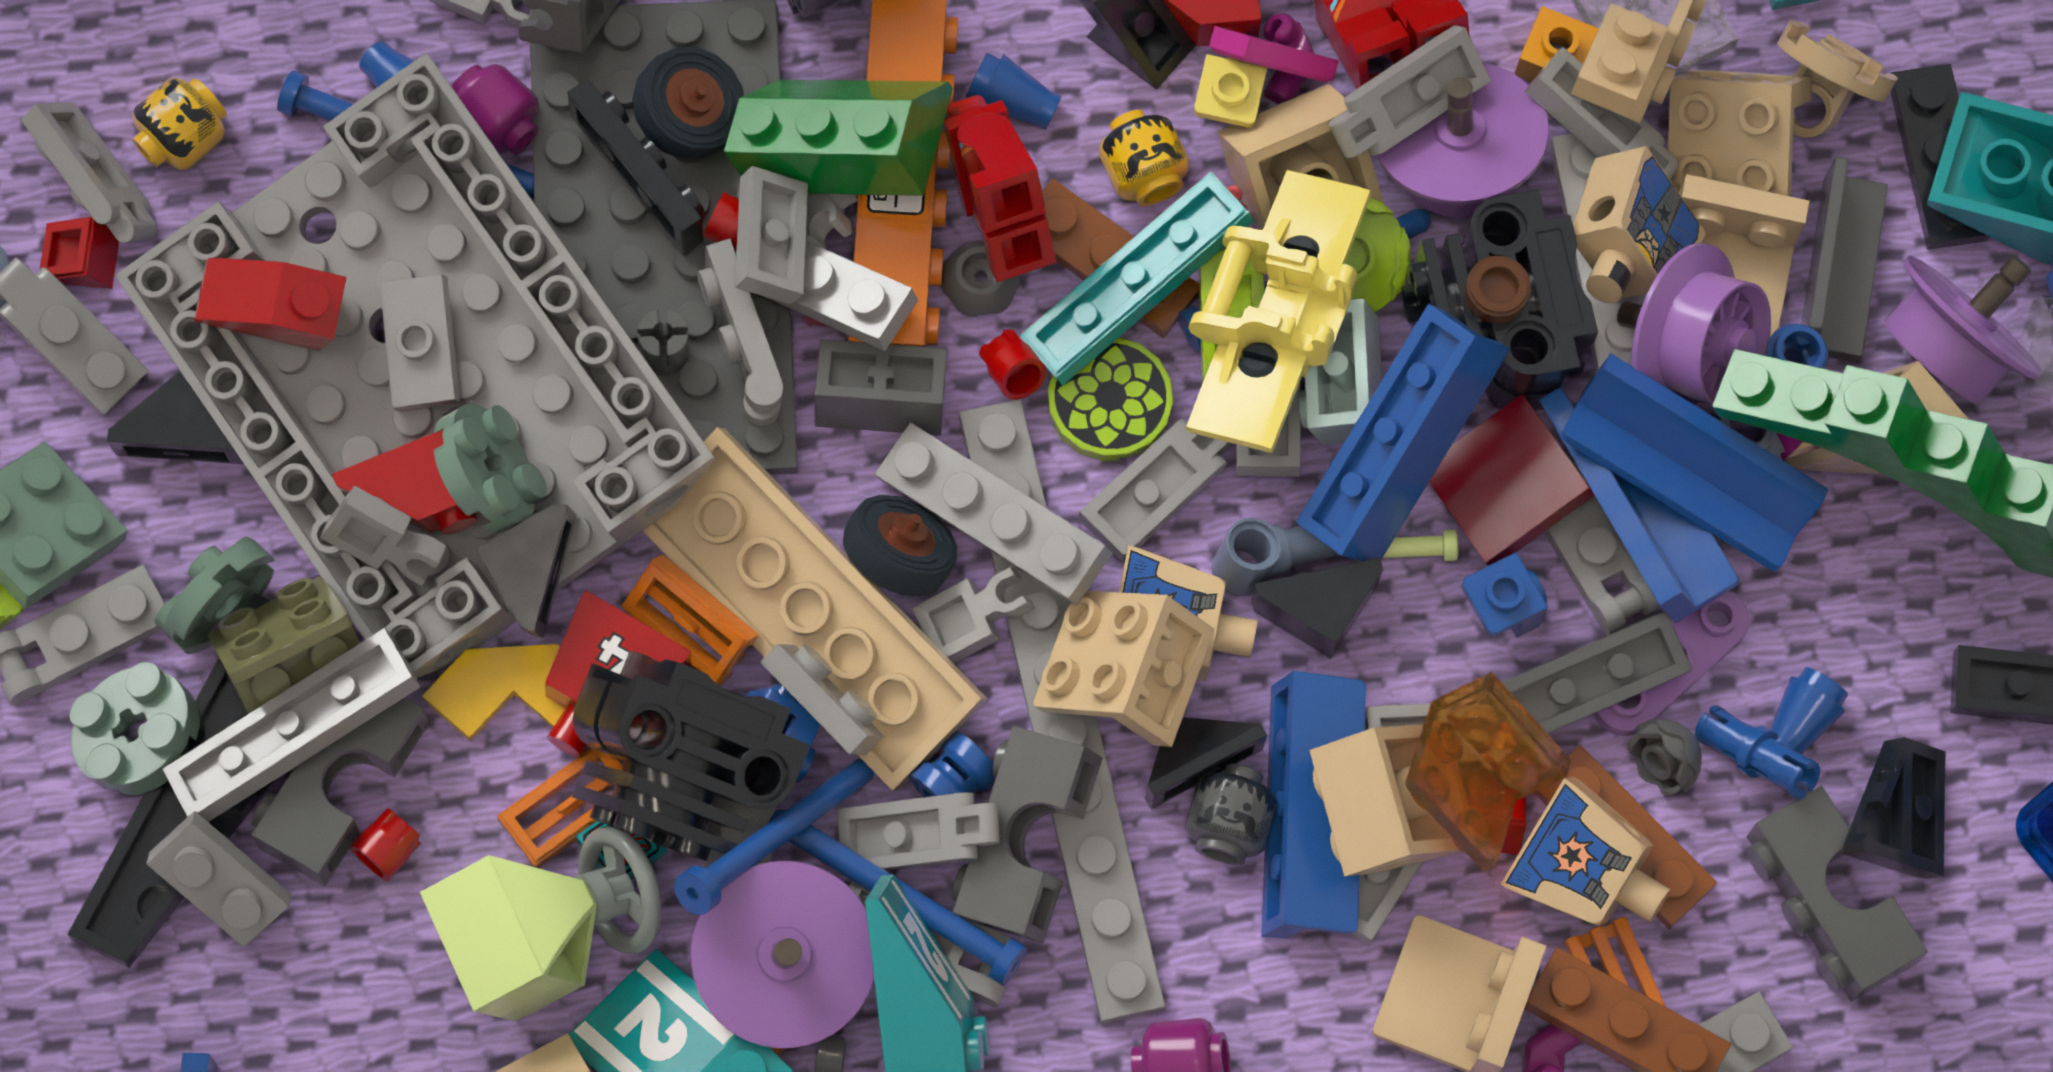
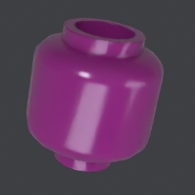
[451,64,539,154]
[1131,1018,1231,1072]

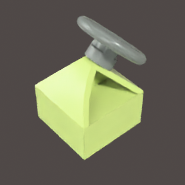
[420,826,661,1021]

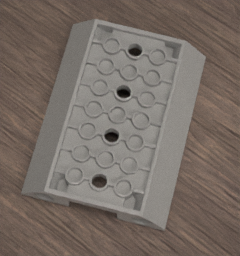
[115,52,716,678]

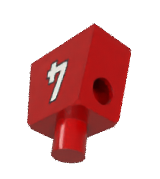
[545,590,691,758]

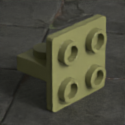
[207,576,360,714]

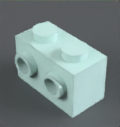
[1299,299,1382,445]

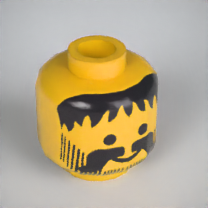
[132,78,227,170]
[1098,110,1190,207]

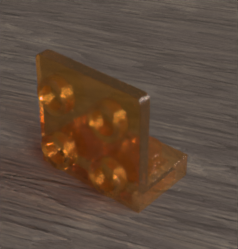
[1405,672,1572,872]

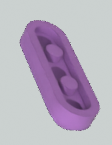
[1594,590,1749,736]

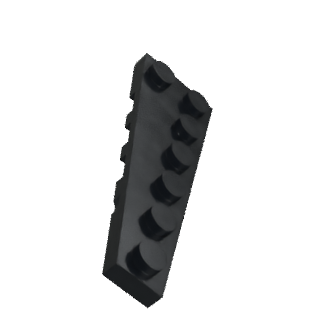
[67,593,273,968]

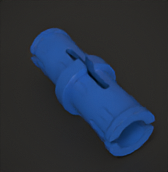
[1695,705,1820,799]

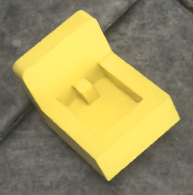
[1194,54,1267,128]

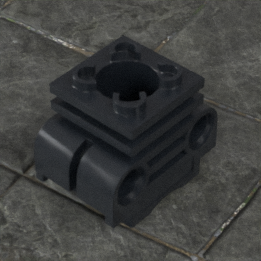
[1401,189,1598,411]
[573,651,810,861]

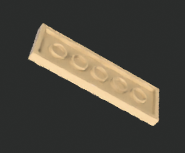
[643,427,987,791]

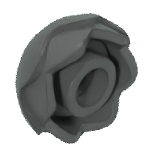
[941,241,1020,317]
[1627,719,1702,796]

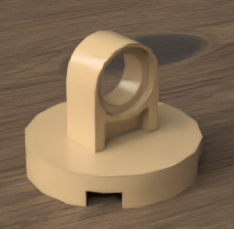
[1777,20,1898,138]

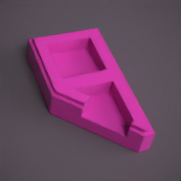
[1209,26,1339,83]

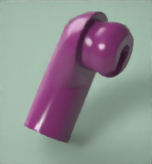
[1263,13,1314,104]
[1522,1024,1583,1072]

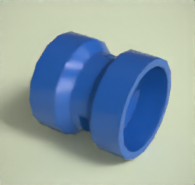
[909,731,996,797]

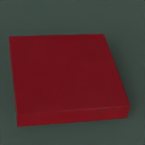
[1429,394,1594,566]

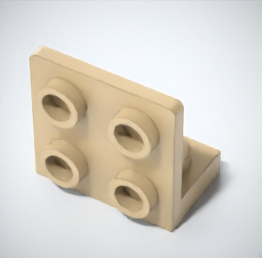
[1571,0,1707,123]
[1668,69,1812,197]
[1679,174,1810,337]
[1033,591,1215,747]
[1372,915,1547,1072]

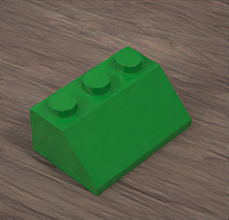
[724,80,953,196]

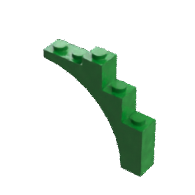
[1712,349,2053,578]

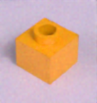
[1515,6,1599,82]

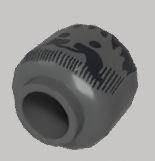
[1185,764,1277,865]

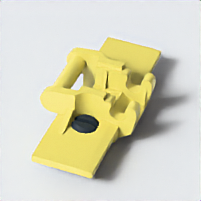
[1186,170,1371,453]

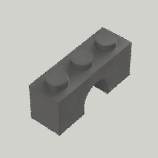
[251,697,429,887]
[952,726,1103,944]
[1746,786,1928,1002]

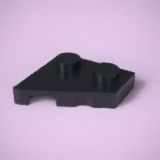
[1843,737,1946,879]

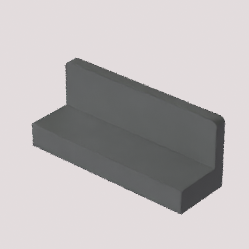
[1801,156,1888,363]
[1478,612,1692,748]

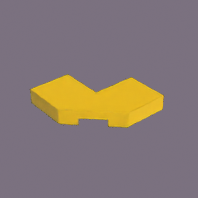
[422,644,565,742]

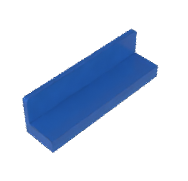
[1296,304,1509,561]
[1560,353,1829,572]
[1539,387,1740,623]
[1261,671,1366,938]

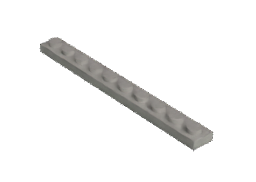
[959,399,1165,1025]

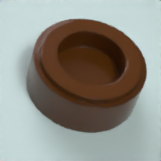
[1464,256,1531,324]

